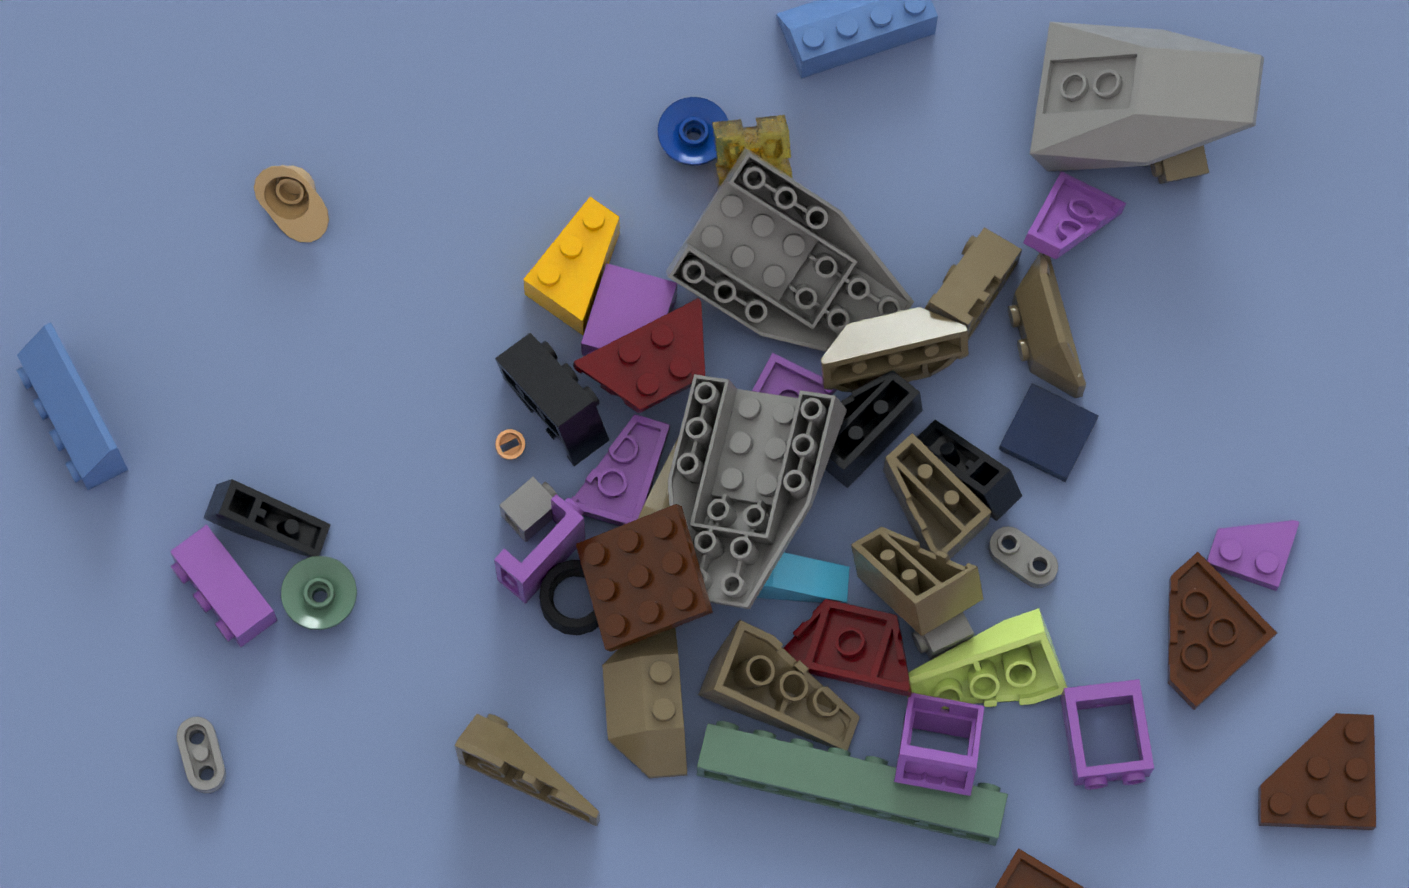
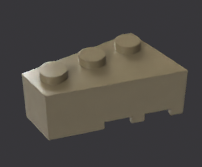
[851,526,984,636]

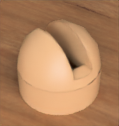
[495,429,525,460]

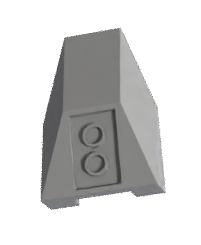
[1030,22,1264,171]
[666,147,914,352]
[668,374,847,609]

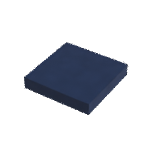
[999,383,1099,482]

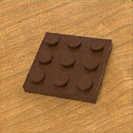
[576,504,713,652]

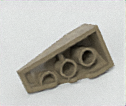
[698,620,860,751]
[455,714,600,826]

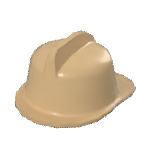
[254,165,329,242]

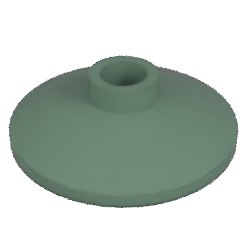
[281,556,357,630]

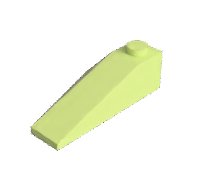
[907,608,1067,709]

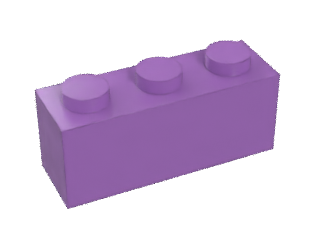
[170,524,278,647]

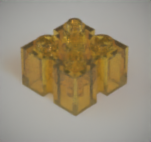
[712,115,793,189]

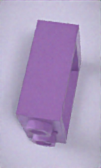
[1060,679,1154,790]
[894,693,985,796]

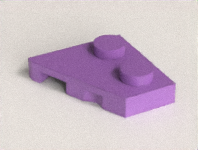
[1207,520,1300,591]

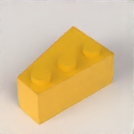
[523,197,620,335]

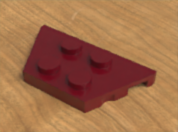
[573,298,705,413]
[784,599,912,697]

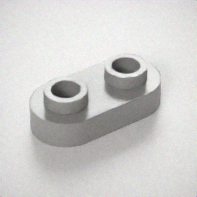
[989,526,1058,588]
[177,717,226,793]

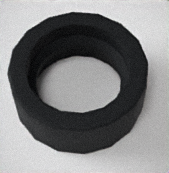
[539,559,599,635]

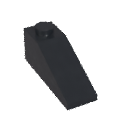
[917,420,1022,521]
[203,479,331,557]

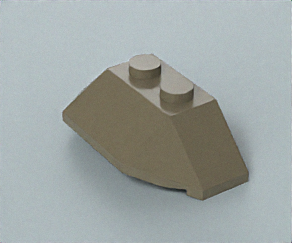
[1008,253,1086,398]
[820,307,969,393]
[602,628,687,779]

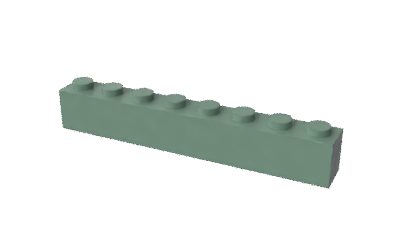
[697,721,1008,846]

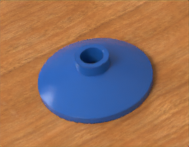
[658,97,730,166]

